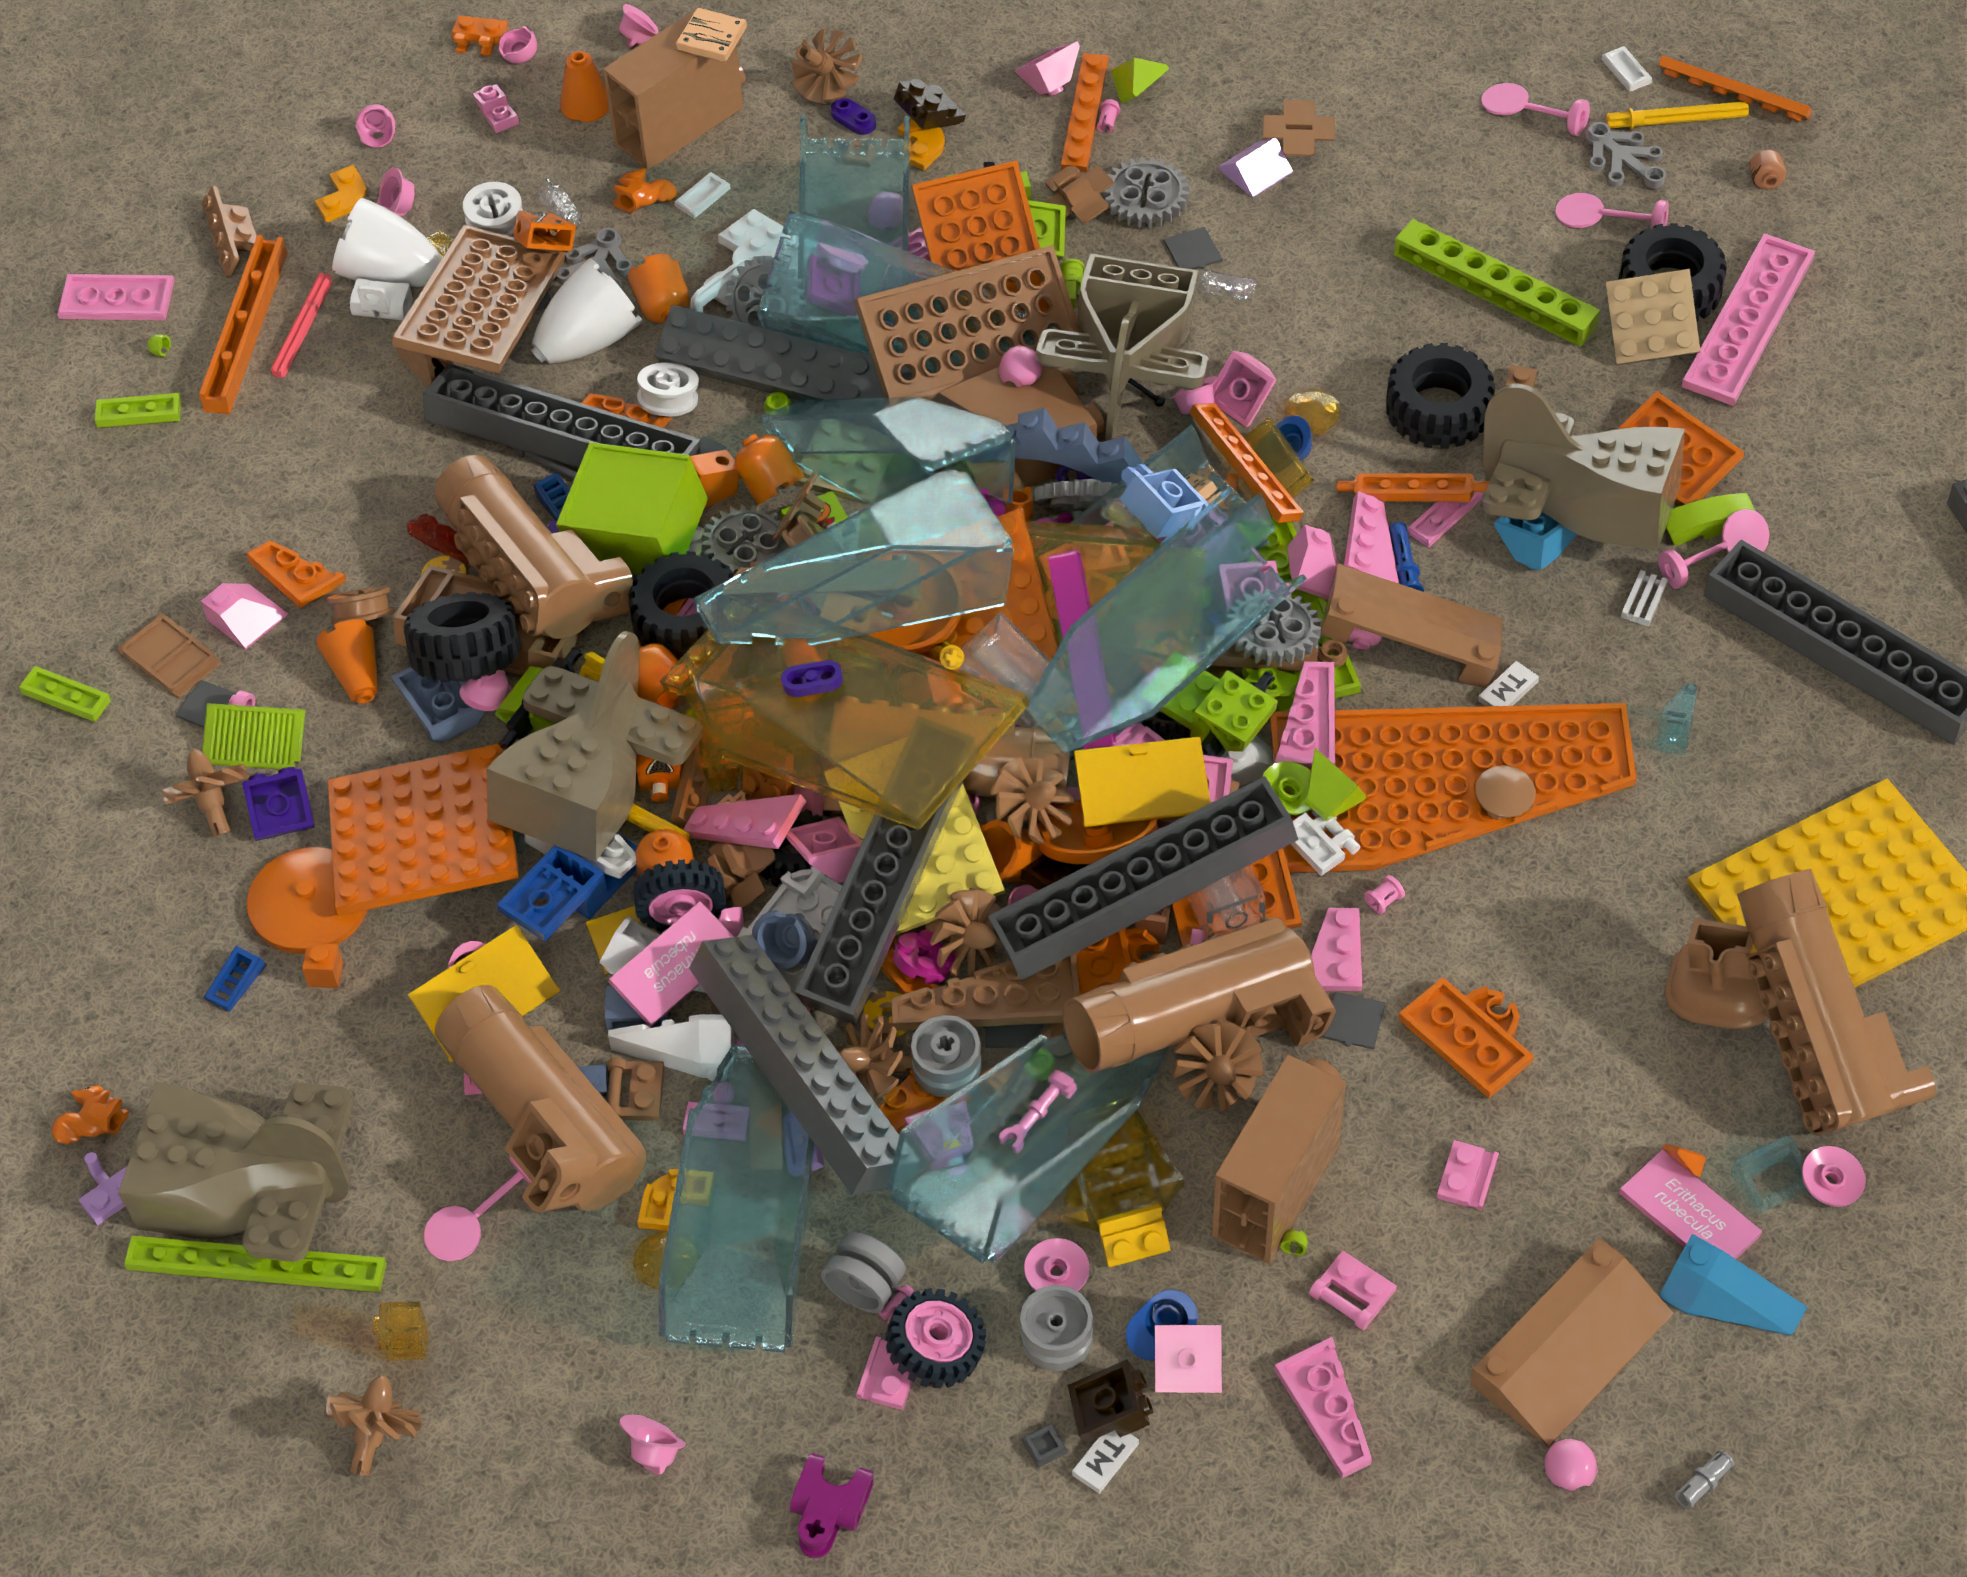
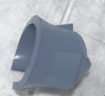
[752,910,818,969]

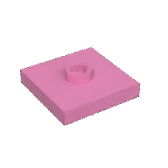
[1155,1325,1222,1393]

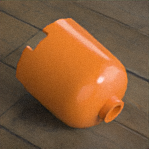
[628,254,690,323]
[735,433,805,505]
[638,643,697,709]
[979,819,1042,884]
[635,829,694,877]

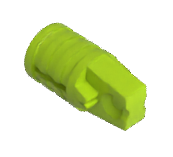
[1060,259,1085,308]

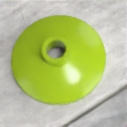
[1262,761,1312,815]

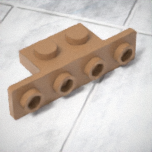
[202,186,257,277]

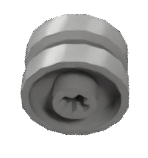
[911,1015,982,1098]
[821,1232,906,1313]
[1020,1285,1093,1371]

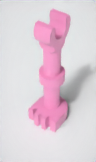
[999,1070,1077,1154]

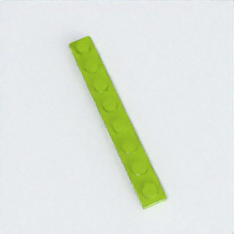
[124,1236,387,1292]

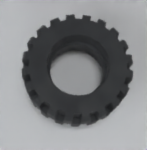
[1618,223,1727,322]
[1386,343,1495,449]
[628,551,742,663]
[403,592,520,682]

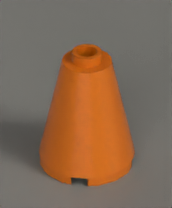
[560,51,609,122]
[316,619,378,704]

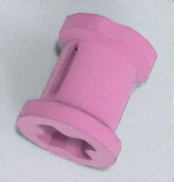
[1364,875,1405,915]

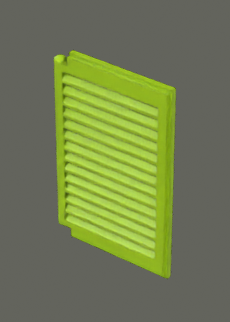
[202,703,306,769]

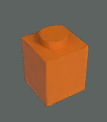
[302,943,343,988]

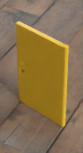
[1074,737,1211,827]
[408,925,560,1062]

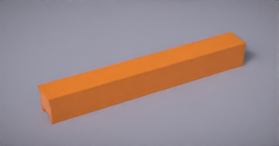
[199,235,288,414]

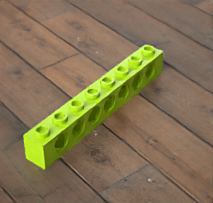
[1394,219,1600,347]

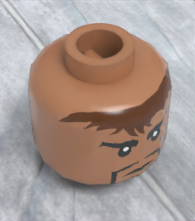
[1749,150,1787,190]

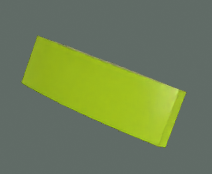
[1666,493,1755,546]

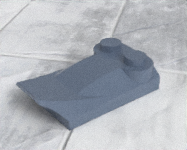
[391,667,484,742]

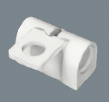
[350,278,413,321]

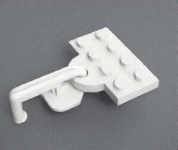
[691,209,829,312]

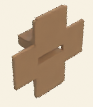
[1263,100,1335,157]
[1045,165,1115,224]
[772,472,826,541]
[707,842,776,909]

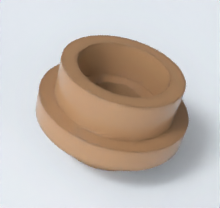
[1318,640,1348,668]

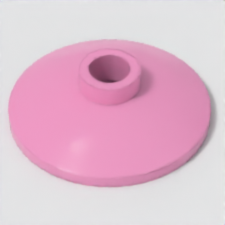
[1802,1146,1866,1207]
[1024,1238,1090,1291]

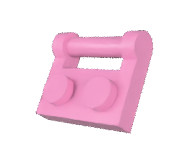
[1309,1250,1397,1331]

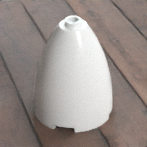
[332,198,442,288]
[531,259,643,364]

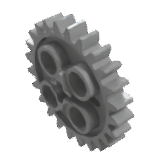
[1103,157,1189,228]
[725,256,806,335]
[1034,479,1127,511]
[701,504,792,575]
[1225,588,1321,666]

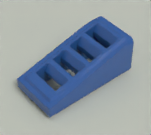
[534,472,570,521]
[203,945,267,1012]

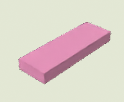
[1407,492,1483,548]

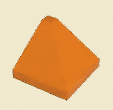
[1663,1144,1706,1177]

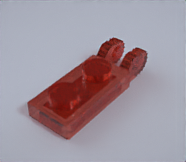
[406,513,469,565]

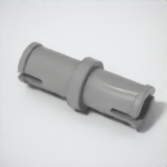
[1674,1450,1735,1510]

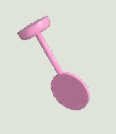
[1481,83,1590,137]
[1555,193,1669,229]
[1658,509,1769,589]
[424,1156,532,1261]

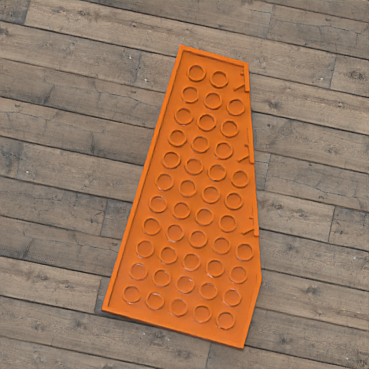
[1269,703,1637,873]

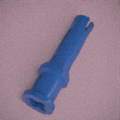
[1389,522,1424,592]

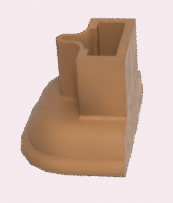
[1665,918,1768,1029]

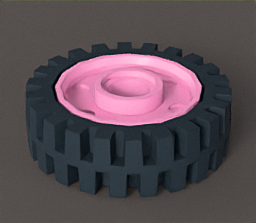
[634,859,726,932]
[885,1288,986,1388]

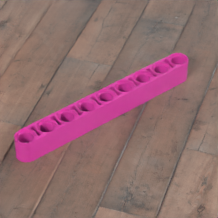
[1048,549,1117,749]

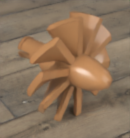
[792,29,862,105]
[161,749,249,837]
[991,757,1074,844]
[925,888,1002,977]
[836,1014,912,1105]
[1172,1020,1263,1111]
[324,1375,423,1476]

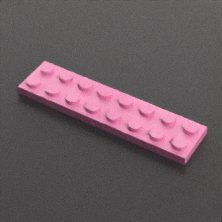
[1682,233,1815,406]

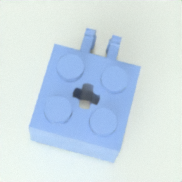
[1120,464,1209,539]

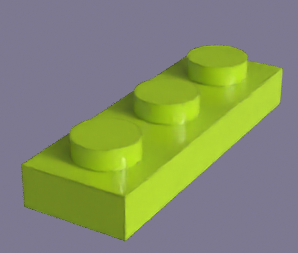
[95,393,181,428]
[19,666,111,722]

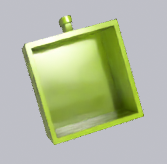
[556,442,708,575]

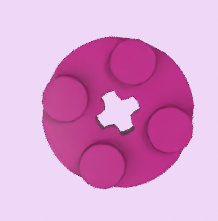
[893,930,955,984]

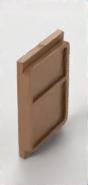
[117,614,222,699]

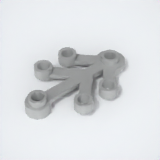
[1585,122,1666,189]
[556,228,632,290]

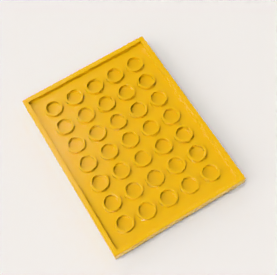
[1687,778,1967,988]

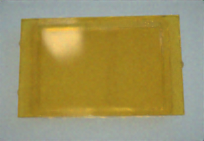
[1243,417,1315,514]

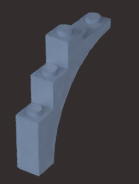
[970,407,1144,487]

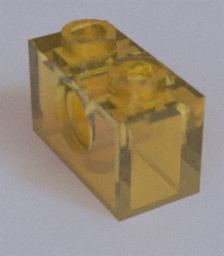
[373,1301,429,1361]

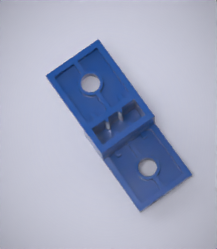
[497,833,637,942]

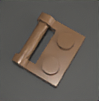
[607,1058,665,1121]

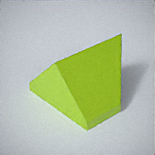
[1111,57,1169,103]
[1305,748,1367,821]

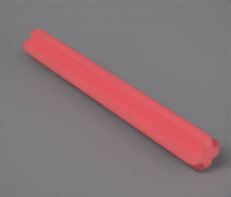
[271,273,333,378]

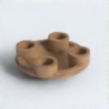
[1475,765,1536,820]

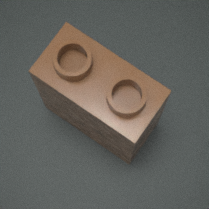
[603,6,746,170]
[924,366,1105,499]
[1212,1054,1347,1264]

